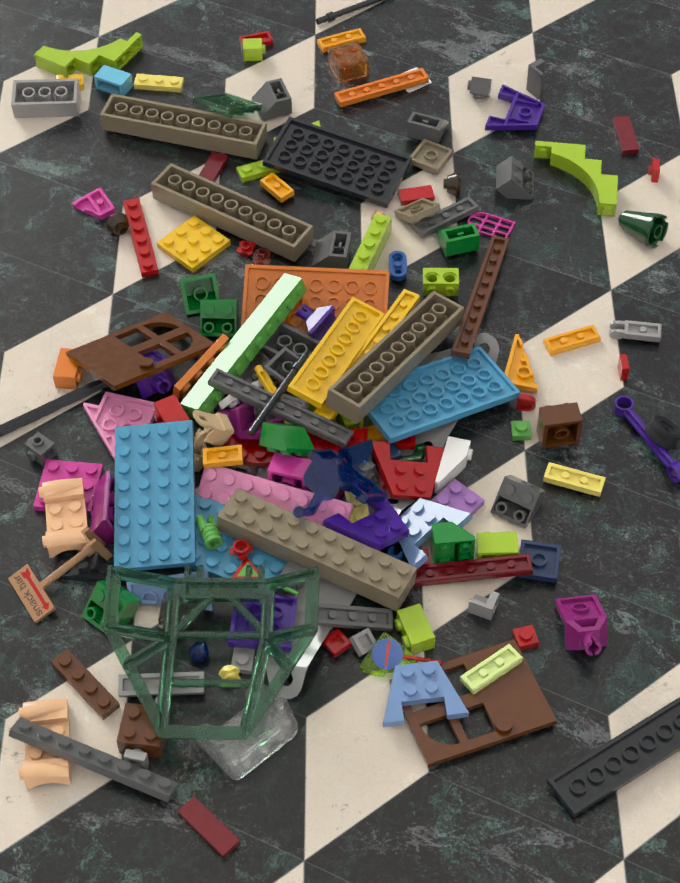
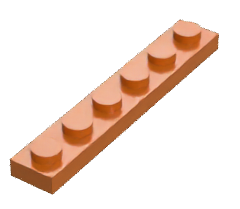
[334,68,429,108]

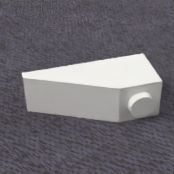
[435,436,473,494]

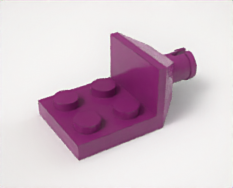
[217,402,286,440]
[555,594,607,656]

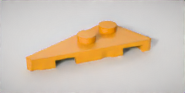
[505,334,538,393]

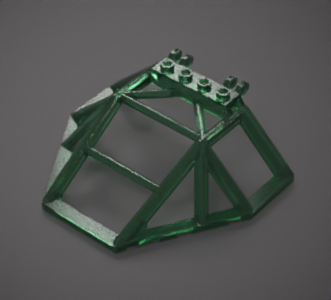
[102,565,320,740]

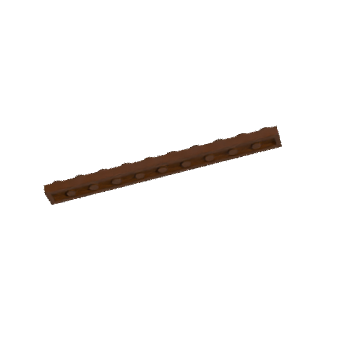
[451,235,509,359]

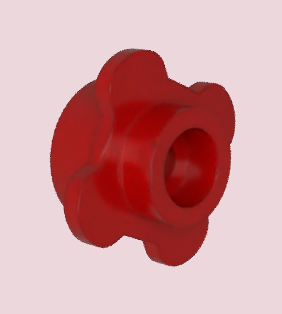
[236,240,256,257]
[229,539,253,560]

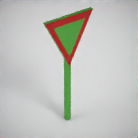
[231,558,299,595]

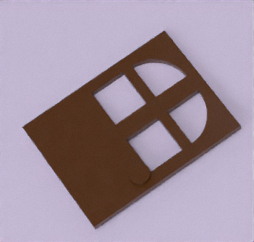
[66,312,214,391]
[389,639,557,768]

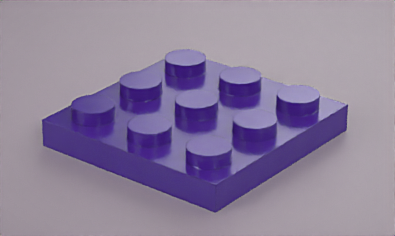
[228,591,298,652]

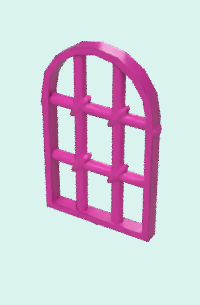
[468,212,515,238]

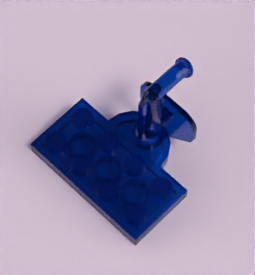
[293,449,387,518]

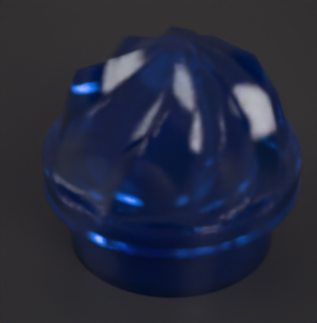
[188,641,209,662]

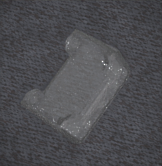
[191,681,298,780]

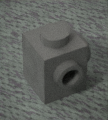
[467,77,492,99]
[25,432,57,466]

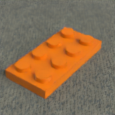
[173,334,229,401]

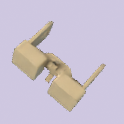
[193,410,234,472]

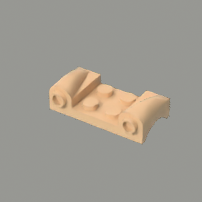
[38,478,88,557]
[19,698,71,790]

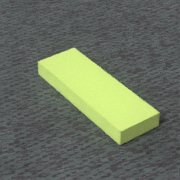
[460,644,523,695]

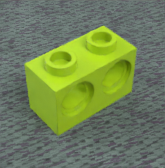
[422,268,459,296]

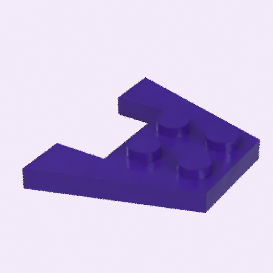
[485,84,545,131]
[323,492,409,551]

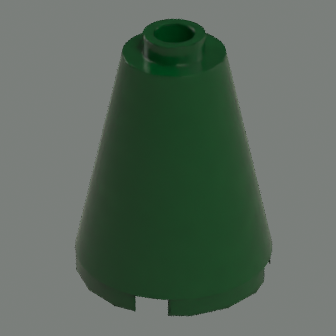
[618,210,668,248]

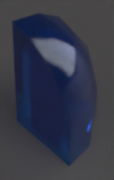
[337,439,373,466]

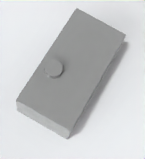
[11,78,81,118]

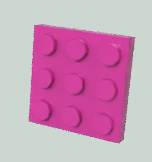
[33,459,104,516]

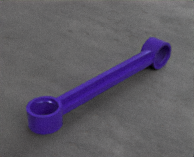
[614,396,680,483]

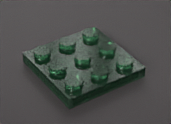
[192,93,262,117]

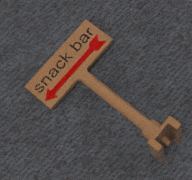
[8,527,113,624]

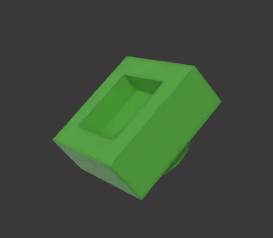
[510,420,532,441]

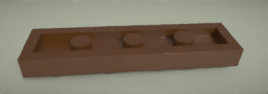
[51,649,120,720]

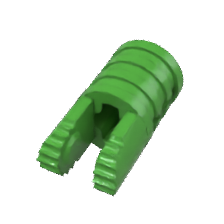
[196,515,223,550]

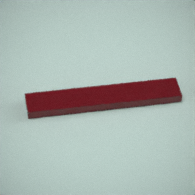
[413,553,533,587]

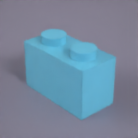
[94,65,133,96]

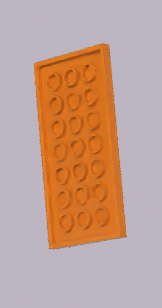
[241,264,390,335]

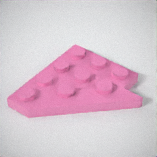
[83,392,155,461]

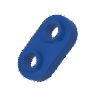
[389,251,407,281]

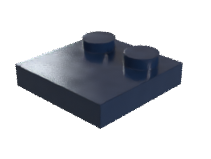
[516,539,562,583]

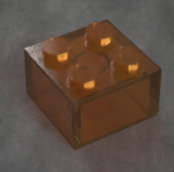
[328,41,369,83]

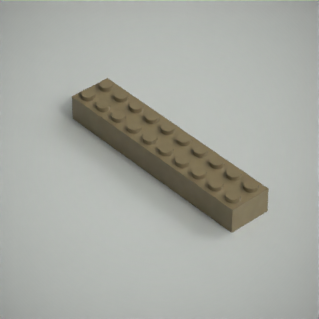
[100,94,267,160]
[151,163,314,262]
[326,291,464,424]
[217,488,417,612]

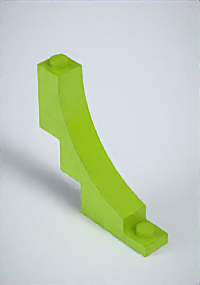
[34,32,143,78]
[534,141,618,217]

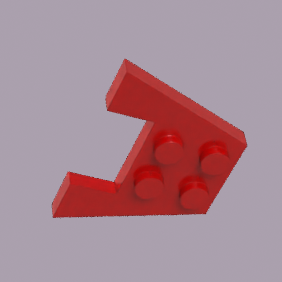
[369,441,445,500]

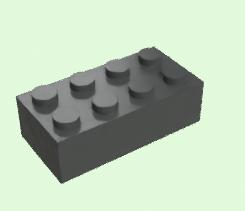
[259,322,320,363]

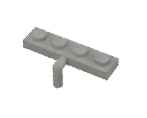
[118,671,205,707]

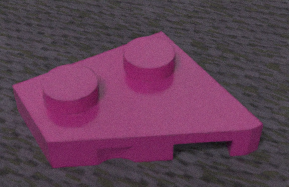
[72,187,117,220]

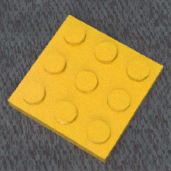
[157,215,231,273]

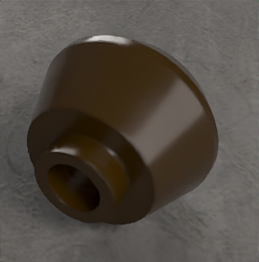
[443,172,461,196]
[106,213,129,235]

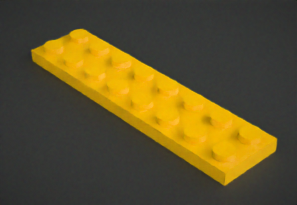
[287,297,385,409]

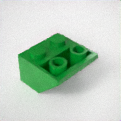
[435,223,480,257]
[200,299,239,337]
[259,422,315,457]
[430,522,476,564]
[81,579,142,638]

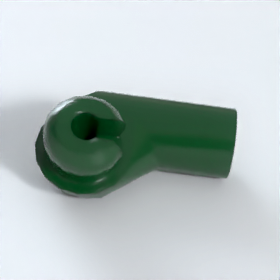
[401,443,425,462]

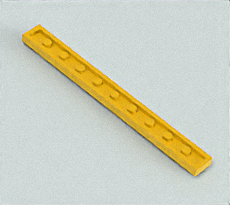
[313,289,420,421]

